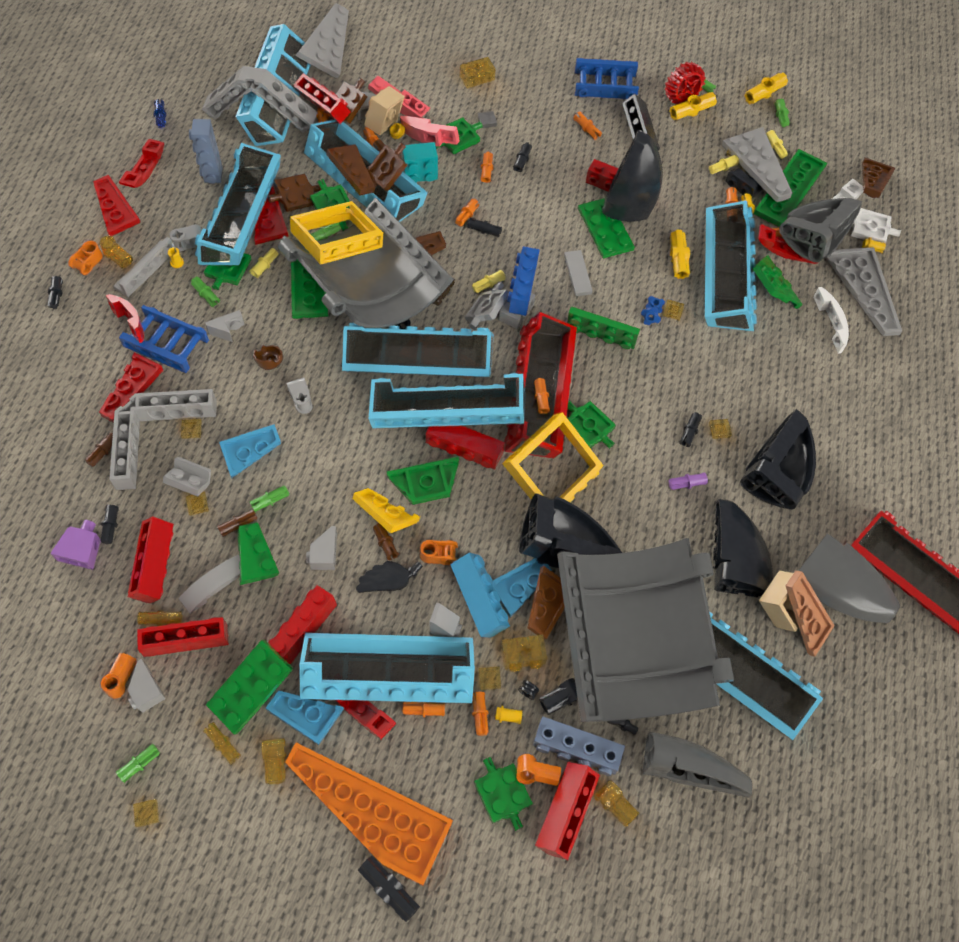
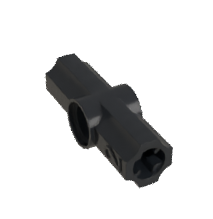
[539,678,578,715]
[358,855,420,922]

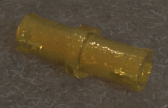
[137,610,182,626]
[203,722,241,765]

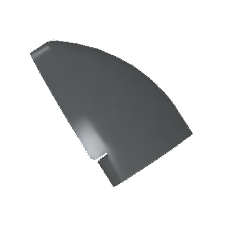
[779,198,862,263]
[799,533,900,623]
[643,732,753,798]

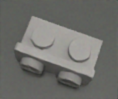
[163,457,211,497]

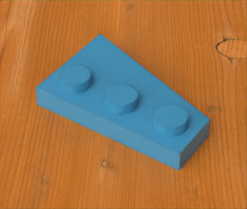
[219,424,281,478]
[492,558,552,618]
[265,690,344,745]

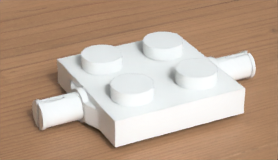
[851,208,901,243]

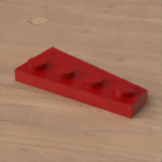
[99,352,164,423]

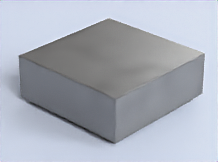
[478,111,497,128]

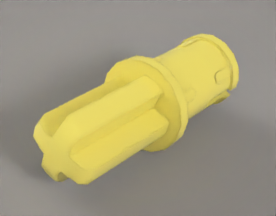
[766,130,788,159]
[709,155,739,174]
[250,248,279,278]
[472,270,506,293]

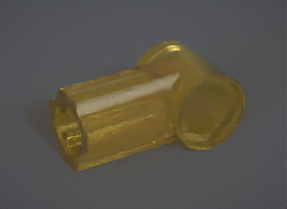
[99,236,133,269]
[261,738,286,784]
[594,780,639,828]

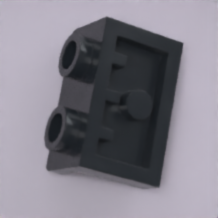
[725,168,763,198]

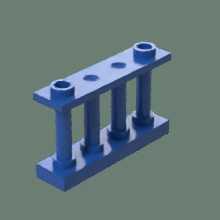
[575,58,639,99]
[119,305,209,373]

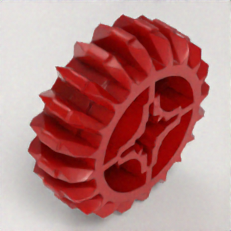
[664,61,706,105]

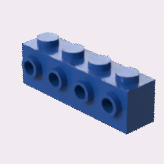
[507,246,540,316]

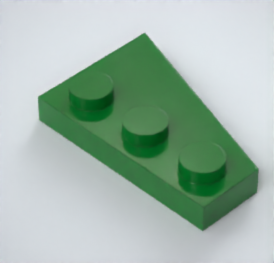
[238,522,279,585]

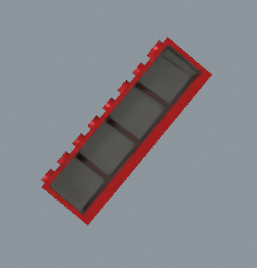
[504,312,577,459]
[851,511,959,634]

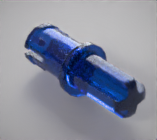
[153,99,167,128]

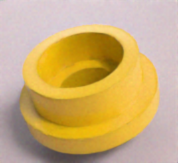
[390,123,405,139]

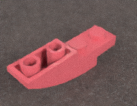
[368,76,430,118]
[400,116,460,147]

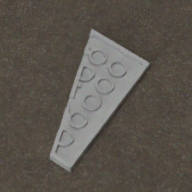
[296,3,349,78]
[722,127,792,202]
[825,247,902,336]

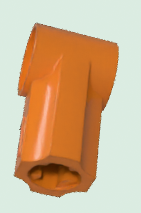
[101,653,137,699]
[516,754,561,786]

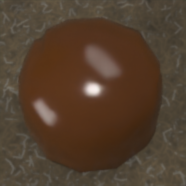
[253,345,283,370]

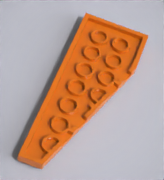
[285,743,453,886]

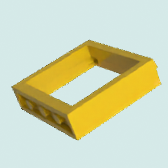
[290,201,383,265]
[502,412,604,502]

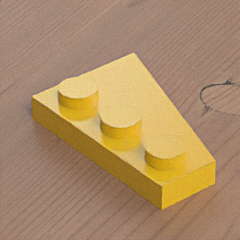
[352,488,420,533]

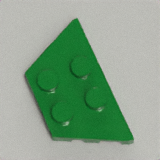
[753,255,803,309]
[387,457,459,505]

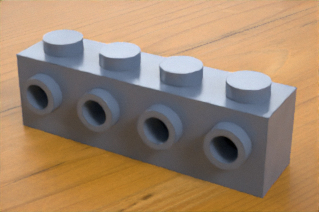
[189,119,223,184]
[533,716,625,776]

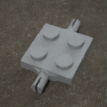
[465,282,509,330]

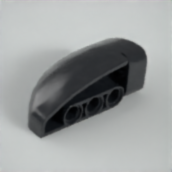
[602,130,663,222]
[519,494,622,568]
[713,499,773,597]

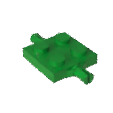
[436,117,483,155]
[310,179,350,231]
[204,241,252,290]
[567,401,616,449]
[474,757,533,831]

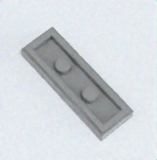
[564,250,593,297]

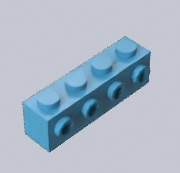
[450,553,510,638]

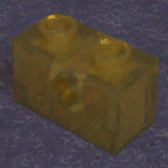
[459,57,496,88]
[501,634,547,672]

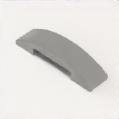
[179,554,240,614]

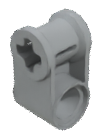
[170,224,202,251]
[286,377,313,414]

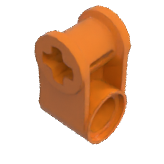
[68,241,103,275]
[420,540,458,565]

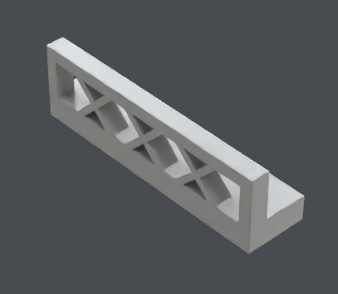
[113,237,173,297]

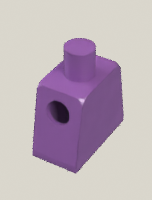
[51,520,100,570]

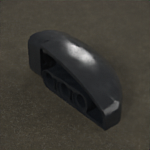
[740,409,816,510]

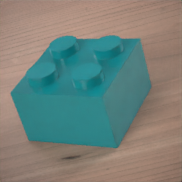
[402,142,438,183]

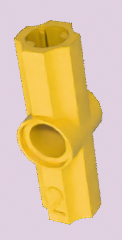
[744,72,788,104]
[669,92,717,120]
[670,230,690,279]

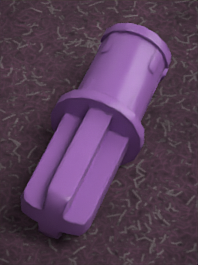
[669,472,708,490]

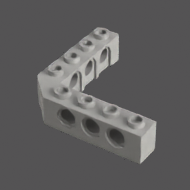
[202,66,317,133]
[110,389,217,490]

